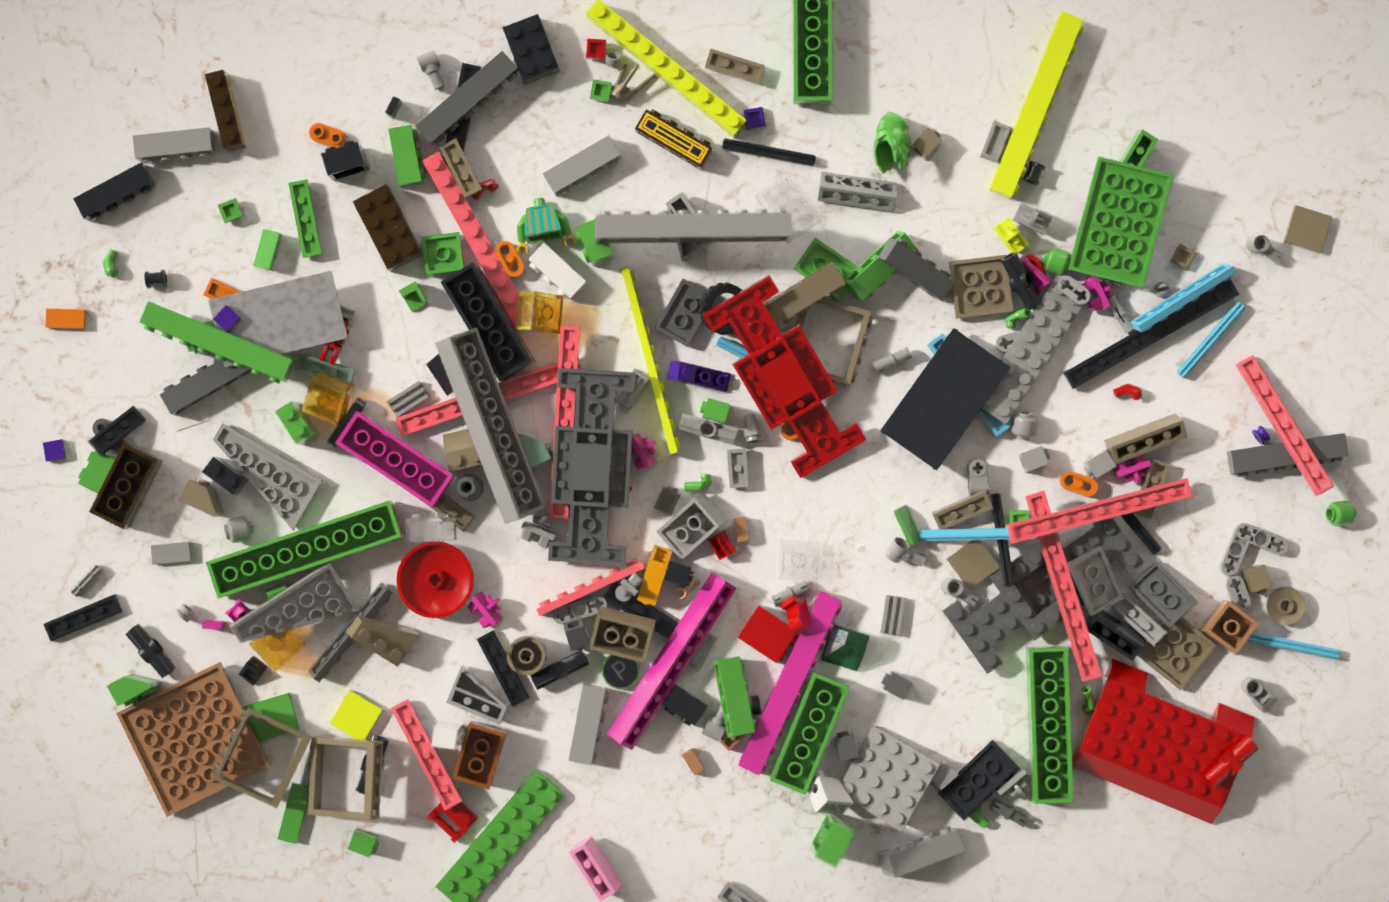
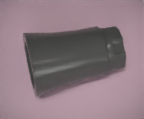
[457,474,484,501]

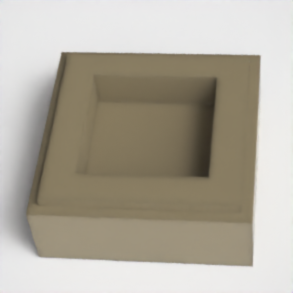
[1169,244,1197,270]

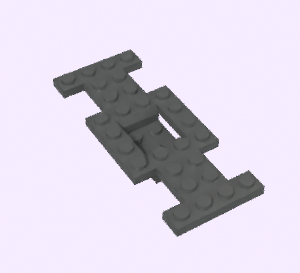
[548,368,636,565]
[942,500,1144,674]

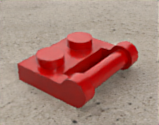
[427,802,479,843]

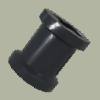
[1023,161,1046,185]
[144,270,168,289]

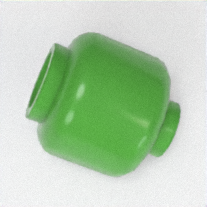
[1043,248,1070,275]
[1325,501,1356,527]

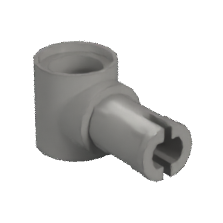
[416,50,445,90]
[1246,235,1284,265]
[886,537,926,566]
[941,578,979,607]
[702,704,726,742]

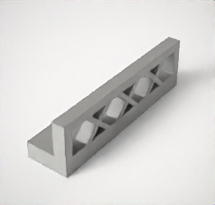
[817,172,897,212]

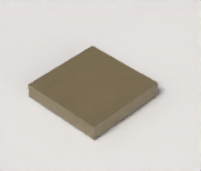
[1283,205,1332,253]
[946,540,1000,590]

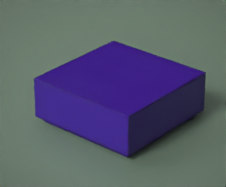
[743,107,766,130]
[213,305,241,332]
[43,439,66,462]

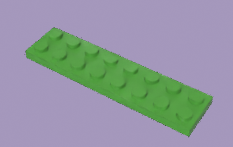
[435,769,565,902]

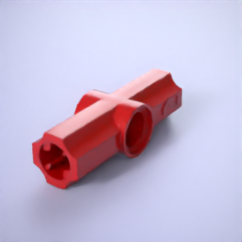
[1204,736,1259,788]

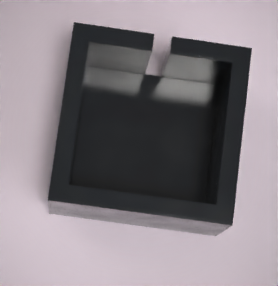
[321,141,370,181]

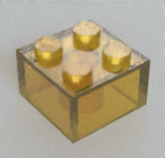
[516,291,564,334]
[302,370,355,425]
[249,628,307,672]

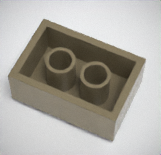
[589,606,656,663]

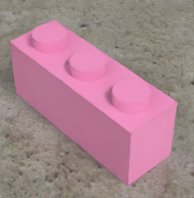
[569,836,622,901]

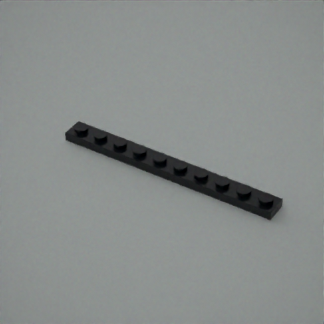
[1063,279,1240,389]

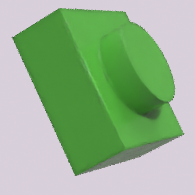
[590,79,612,102]
[218,198,244,223]

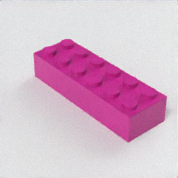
[336,411,455,508]

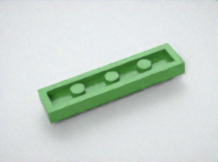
[288,179,323,258]

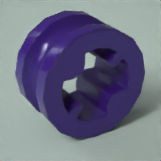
[1252,425,1270,445]

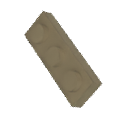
[705,48,765,85]
[439,138,482,199]
[1132,458,1170,519]
[932,490,993,529]

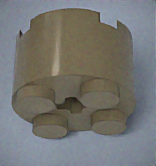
[507,635,547,675]

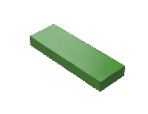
[278,782,309,844]

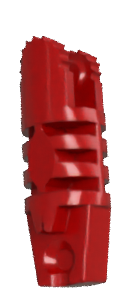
[318,317,349,366]

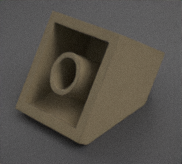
[443,429,482,472]
[179,478,224,517]

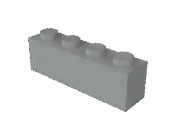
[132,127,215,164]
[543,135,621,196]
[568,683,609,765]

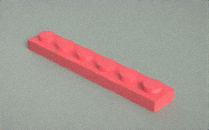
[536,559,645,616]
[391,699,462,811]

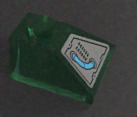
[820,624,870,671]

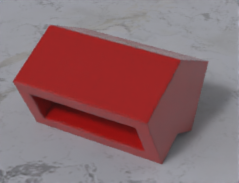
[708,530,736,560]

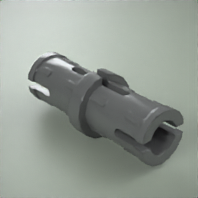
[989,798,1029,828]

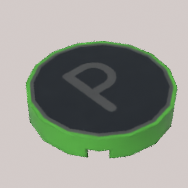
[602,655,640,689]

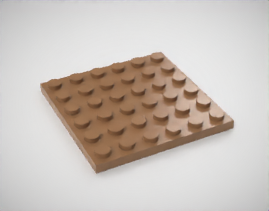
[116,662,271,817]

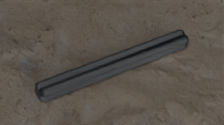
[722,138,816,166]
[990,493,1014,586]

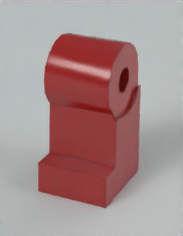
[781,594,811,635]

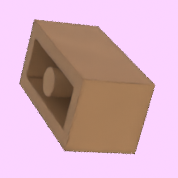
[733,517,749,542]
[720,735,745,751]
[682,748,705,776]

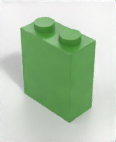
[275,401,320,445]

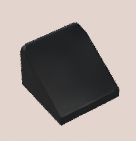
[239,656,268,686]

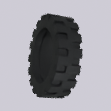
[698,282,743,335]

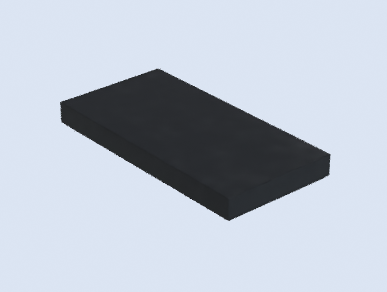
[937,740,1020,822]

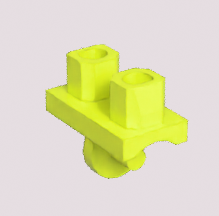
[993,217,1029,253]

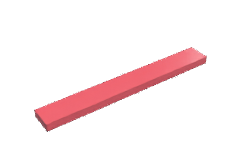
[1236,355,1334,497]

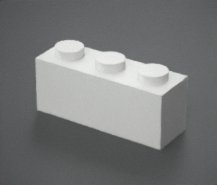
[529,243,587,300]
[431,721,466,749]

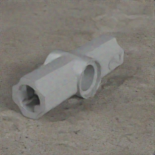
[678,413,738,445]

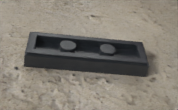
[88,406,146,457]

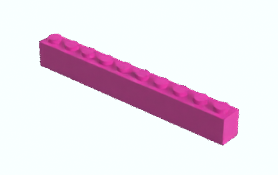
[607,572,737,750]
[738,590,843,775]

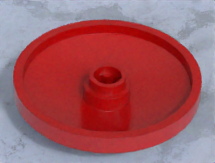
[396,541,474,618]

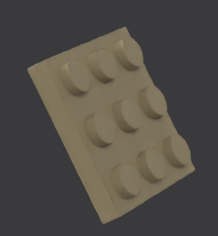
[948,255,1013,319]
[1137,618,1217,690]

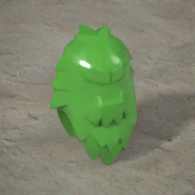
[874,111,911,174]

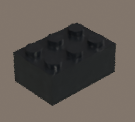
[502,14,560,85]

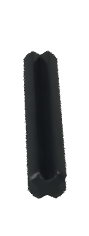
[1120,513,1162,554]

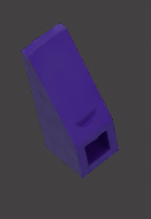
[667,361,731,392]

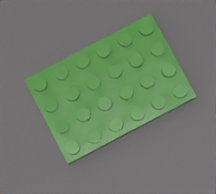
[1068,156,1174,288]

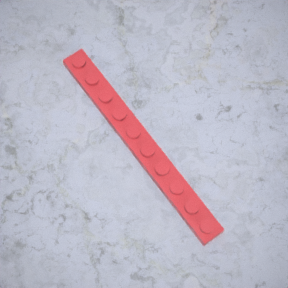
[422,151,533,328]
[549,326,580,519]
[395,361,581,437]
[1006,478,1192,543]
[1025,491,1102,682]

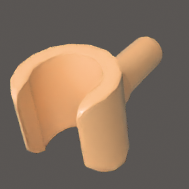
[675,578,700,599]

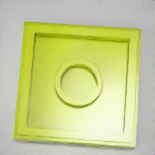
[330,690,383,739]

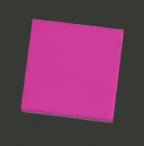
[202,620,225,629]

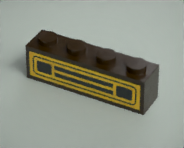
[205,70,246,152]
[635,109,712,170]

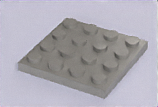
[841,725,941,832]

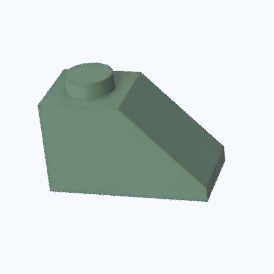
[518,433,553,469]

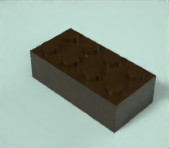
[352,184,423,272]
[89,443,163,529]

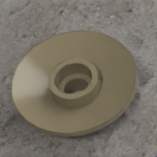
[1266,587,1305,625]

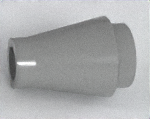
[744,414,763,443]

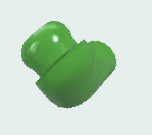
[684,474,712,492]
[1081,686,1095,715]

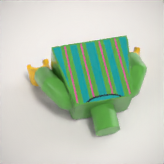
[517,197,576,254]

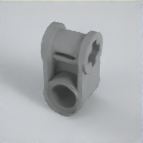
[967,458,989,496]
[1241,677,1278,713]

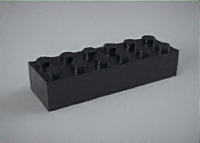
[441,262,536,381]

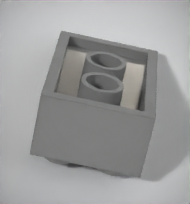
[656,492,728,560]

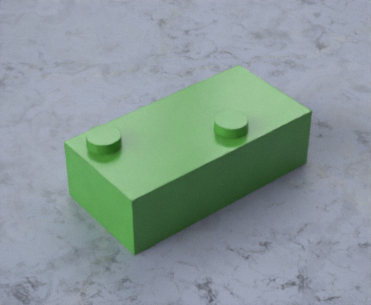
[811,814,854,868]

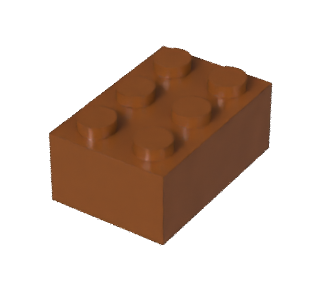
[452,721,508,790]

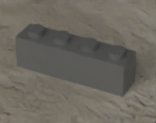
[878,238,954,301]

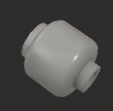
[1011,411,1038,440]
[224,516,254,543]

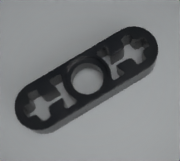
[327,397,367,448]

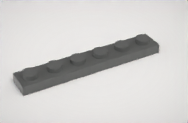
[308,582,392,682]

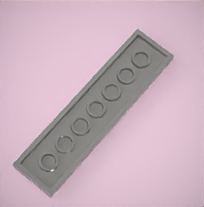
[982,276,1087,425]

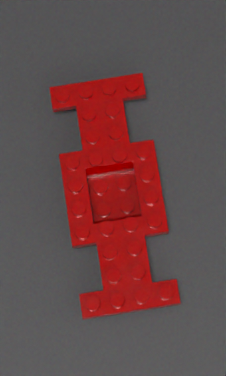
[703,275,867,479]

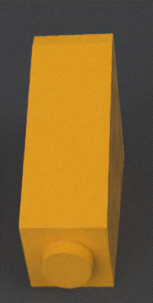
[637,544,672,606]

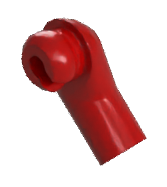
[471,179,499,201]

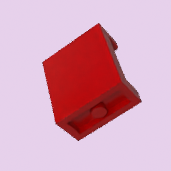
[738,605,798,663]

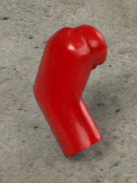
[1024,254,1047,276]
[1113,383,1142,400]

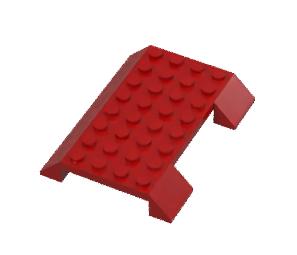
[1072,659,1255,824]

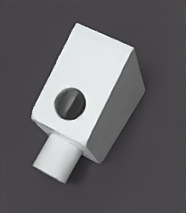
[808,770,853,815]

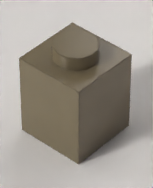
[911,128,942,160]
[1242,564,1272,595]

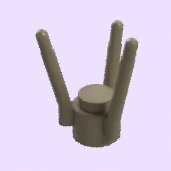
[610,64,656,103]

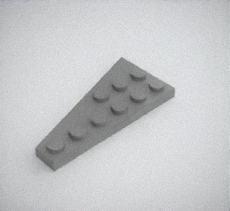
[213,423,323,531]
[230,562,359,643]

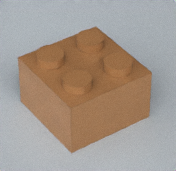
[1201,600,1259,655]

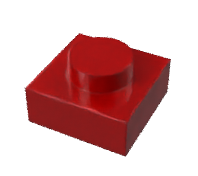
[586,38,606,60]

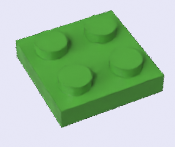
[421,232,464,276]

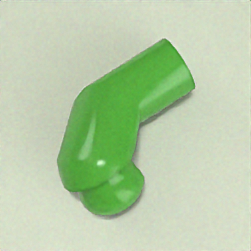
[103,249,119,278]
[1005,308,1031,329]
[970,805,989,829]

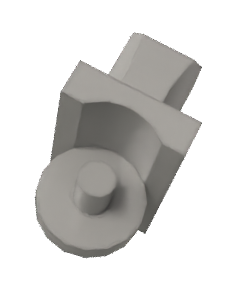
[1012,203,1052,235]
[521,514,557,549]
[615,573,643,601]
[997,768,1029,798]

